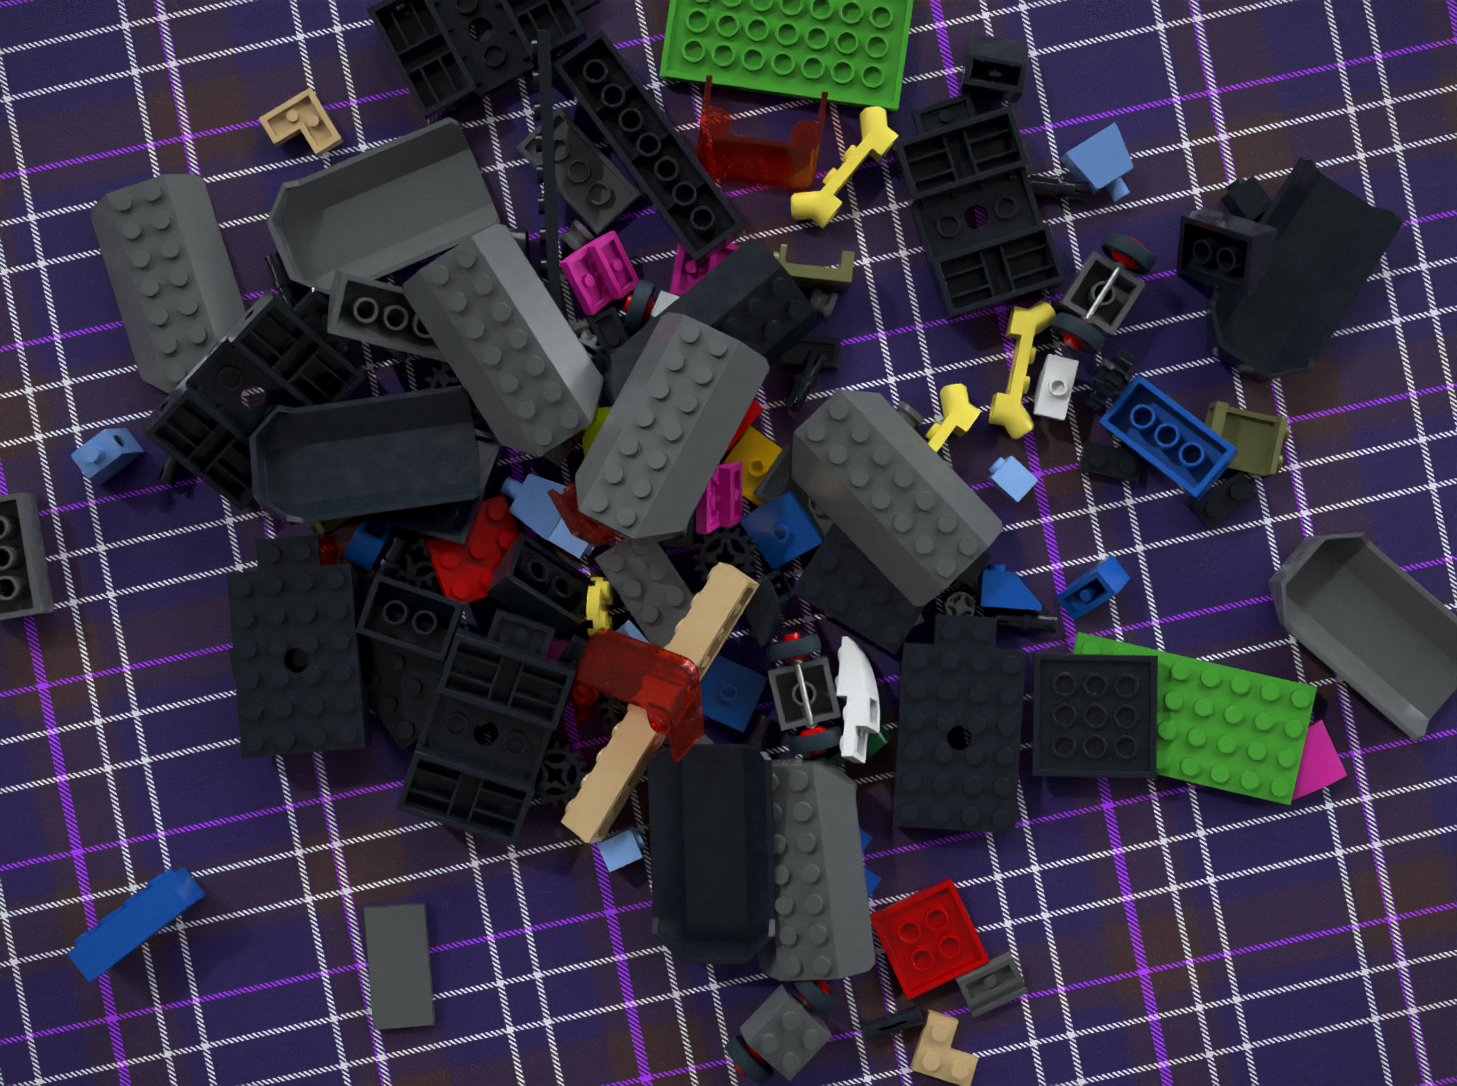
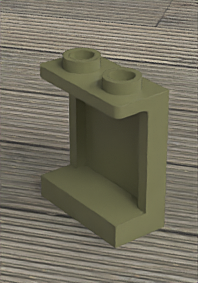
[774,244,855,292]
[1204,401,1290,478]

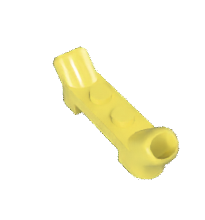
[790,107,899,229]
[989,300,1057,440]
[925,384,981,453]

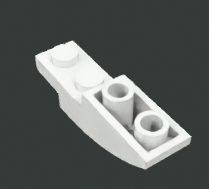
[835,636,880,763]

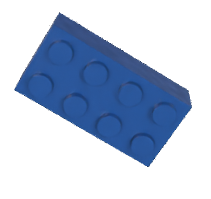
[1099,374,1239,502]
[67,867,206,983]

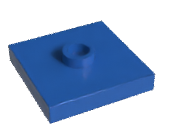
[740,489,824,570]
[689,654,768,733]

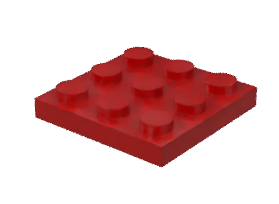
[423,494,519,604]
[870,877,990,1000]

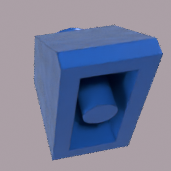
[343,521,395,571]
[1056,555,1130,620]
[976,564,1042,610]

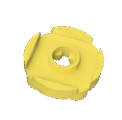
[586,577,615,638]

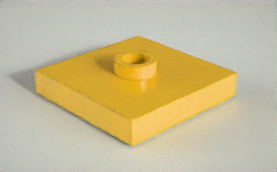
[723,426,782,507]

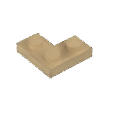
[259,87,344,157]
[910,1009,978,1086]

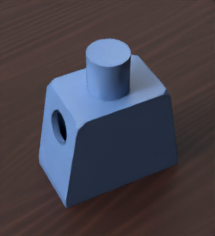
[1060,122,1133,202]
[71,428,145,486]
[500,474,577,541]

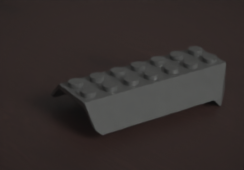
[266,117,500,296]
[90,174,246,394]
[403,223,604,457]
[575,312,770,547]
[790,389,1003,606]
[1268,532,1457,741]
[758,756,876,981]

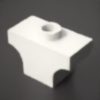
[1032,354,1079,421]

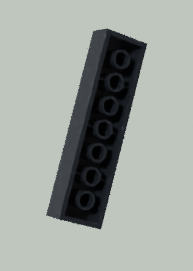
[552,29,745,268]

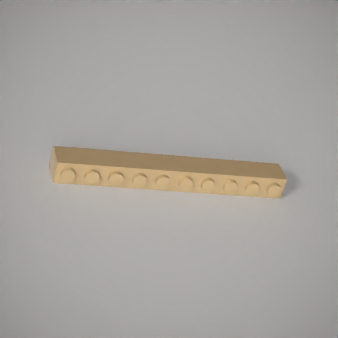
[561,562,760,843]

